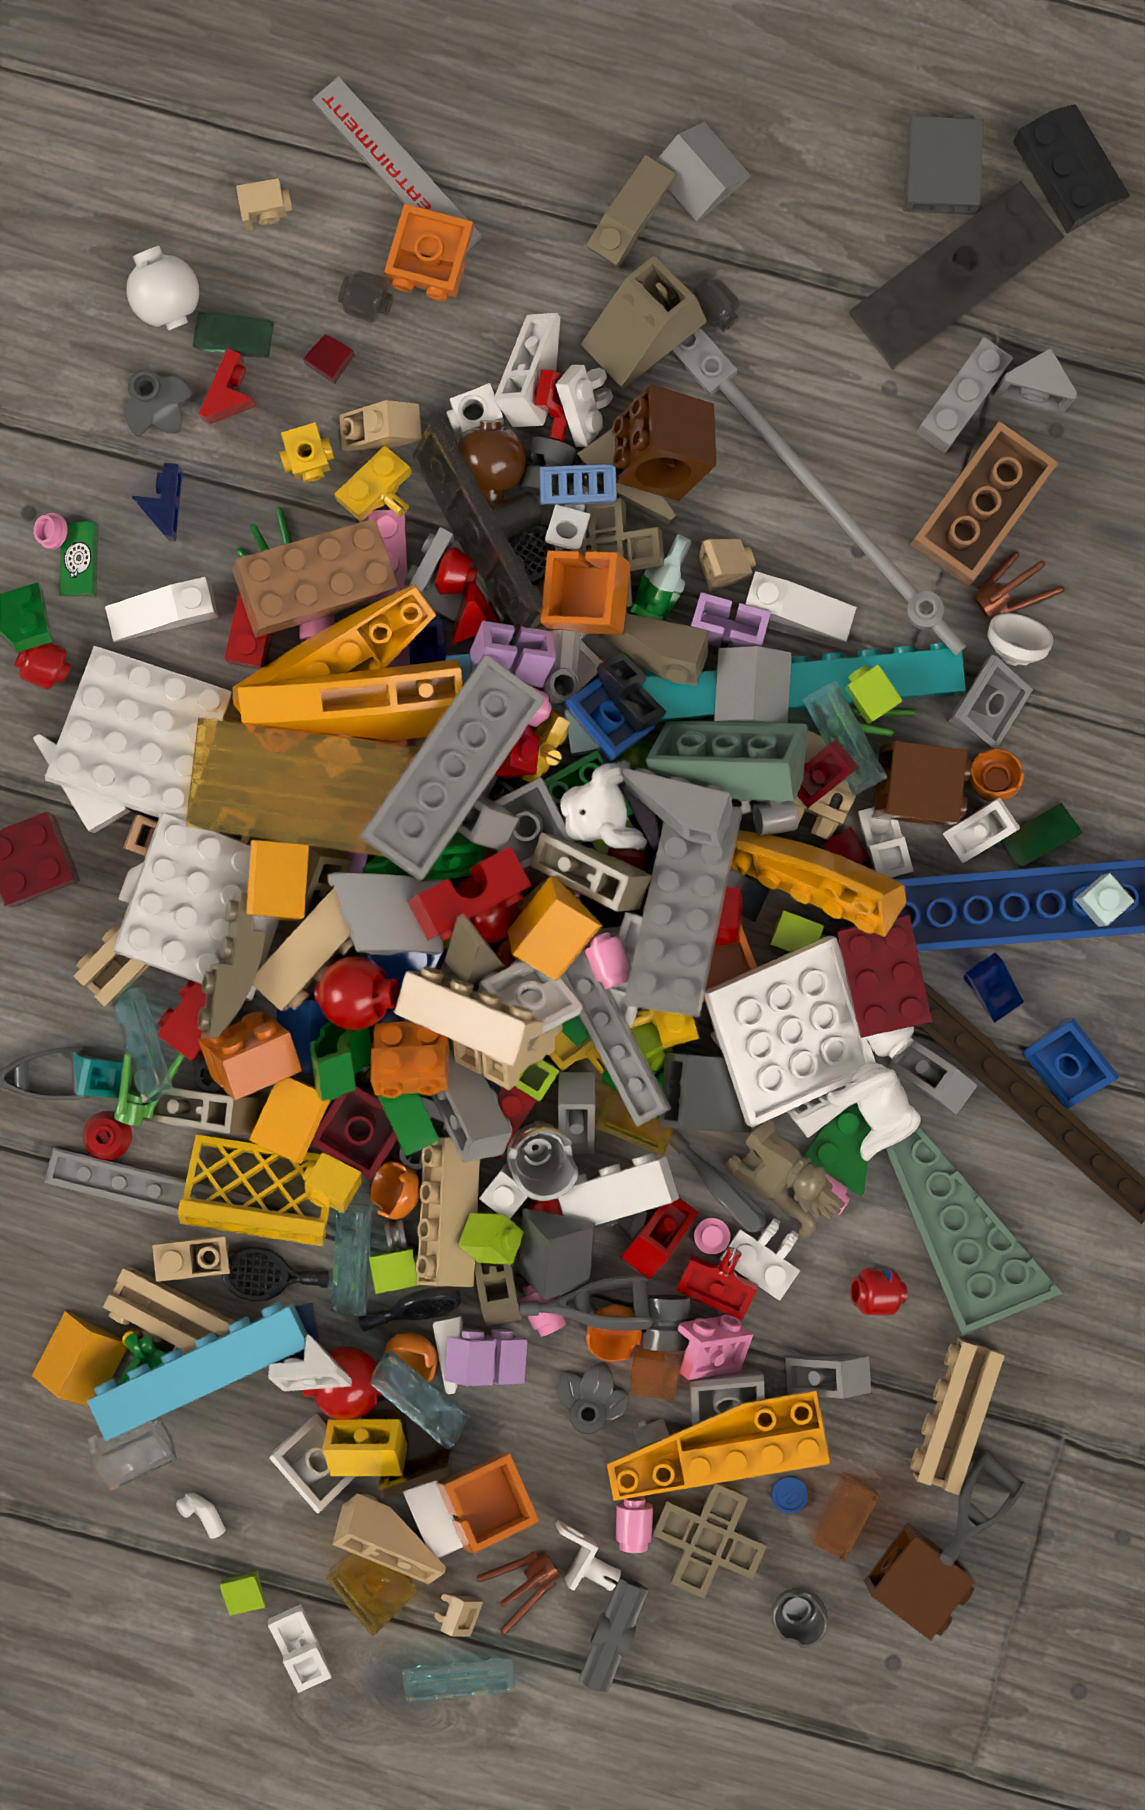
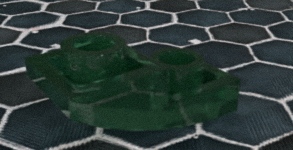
[192,312,274,358]

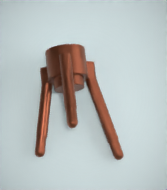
[973,551,1064,620]
[476,1551,561,1635]

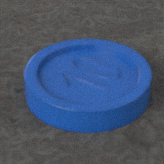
[771,1476,808,1514]

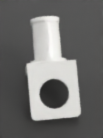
[545,485,591,551]
[555,1520,621,1591]

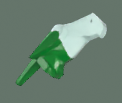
[624,534,692,660]

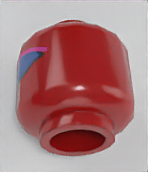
[850,1268,907,1316]

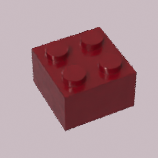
[0,812,80,907]
[311,1076,397,1180]

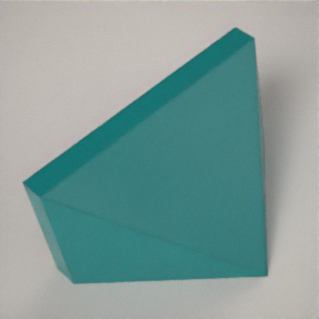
[72,1053,123,1098]

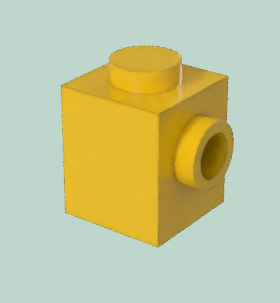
[302,1152,362,1214]

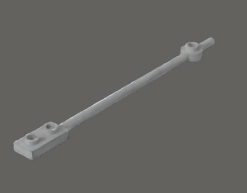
[670,328,967,656]

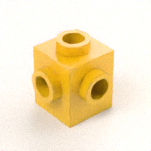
[280,422,334,483]

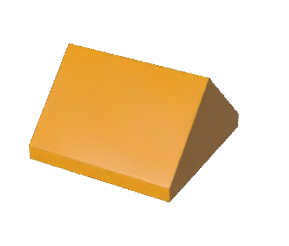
[246,840,309,921]
[507,875,602,980]
[249,1075,330,1164]
[32,1310,128,1407]

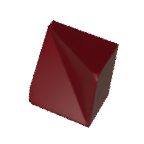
[303,334,355,385]

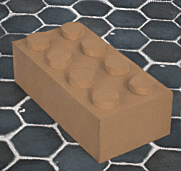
[910,421,1058,587]
[232,518,399,638]

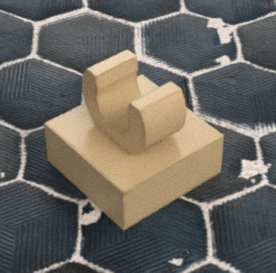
[434,1594,483,1637]

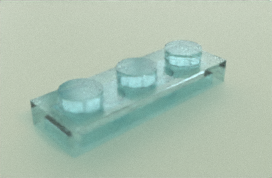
[802,681,888,796]
[113,987,173,1103]
[331,1203,372,1316]
[369,1351,469,1449]
[403,1658,516,1702]

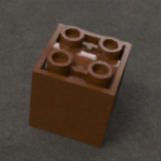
[612,384,717,501]
[872,741,971,826]
[864,1523,975,1641]

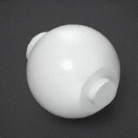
[126,246,199,331]

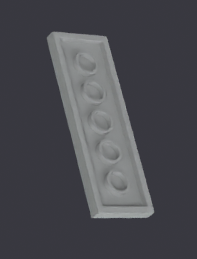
[359,655,546,880]
[624,807,742,1017]

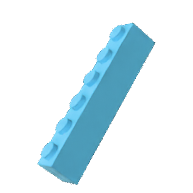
[87,1301,308,1441]

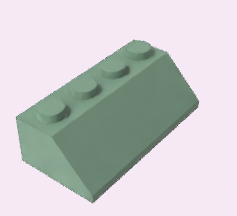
[646,721,808,803]

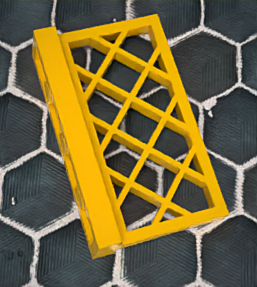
[177,1134,332,1247]

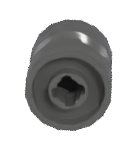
[519,437,577,497]
[642,1294,691,1351]

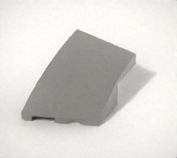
[328,873,444,955]

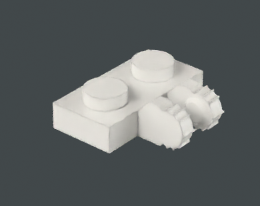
[555,365,613,447]
[719,1218,800,1301]

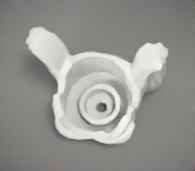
[560,760,647,850]
[827,1062,921,1161]

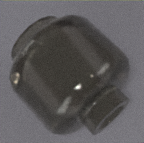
[338,270,394,323]
[691,278,740,333]

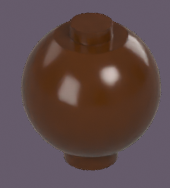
[454,420,526,503]

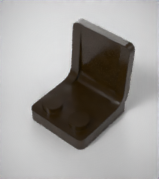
[361,1385,452,1499]

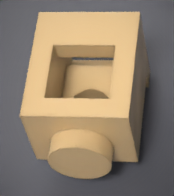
[236,178,293,231]

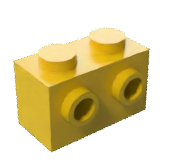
[322,1419,408,1476]

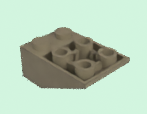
[581,256,707,390]

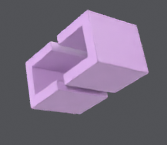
[691,592,771,648]
[470,621,556,688]
[444,1329,527,1386]

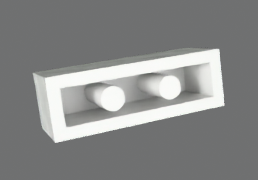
[558,1153,679,1225]

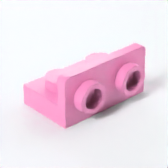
[677,1315,753,1380]

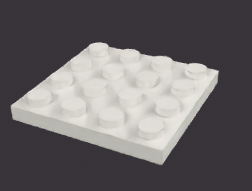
[45,646,232,821]
[112,813,279,1001]
[704,935,876,1127]

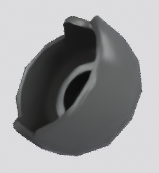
[772,1588,828,1648]

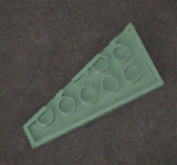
[884,1126,1063,1335]

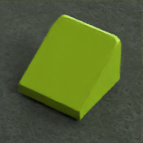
[220,1571,266,1616]

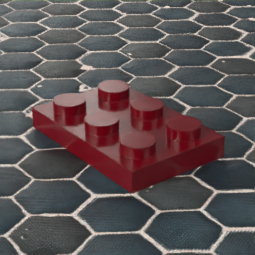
[836,913,932,1038]

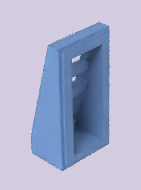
[539,465,617,505]

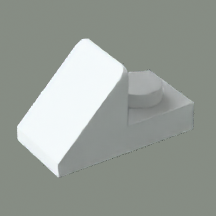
[943,798,1020,863]
[268,1335,352,1391]

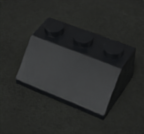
[1013,104,1130,234]

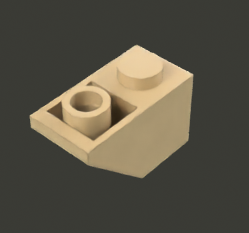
[339,400,422,451]
[152,1236,230,1282]

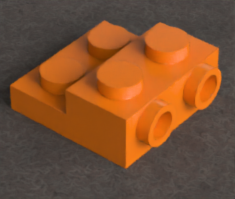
[384,203,475,302]
[371,1021,449,1097]

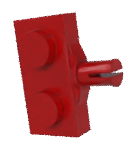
[534,369,568,442]
[676,1247,758,1321]

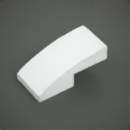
[857,807,914,878]
[403,1480,463,1559]
[268,1604,332,1693]

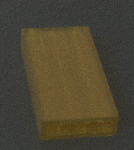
[186,717,419,857]

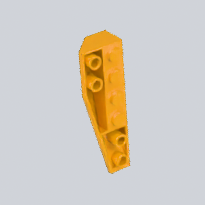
[233,584,436,759]
[237,659,463,741]
[731,830,906,937]
[607,1390,830,1501]

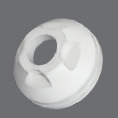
[987,613,1054,666]

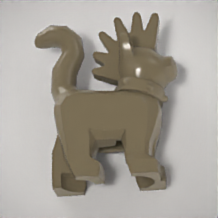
[724,1119,845,1237]

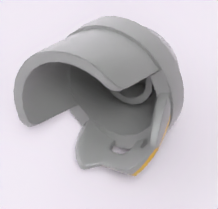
[507,1120,578,1201]

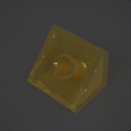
[595,1088,673,1156]
[326,1552,419,1636]

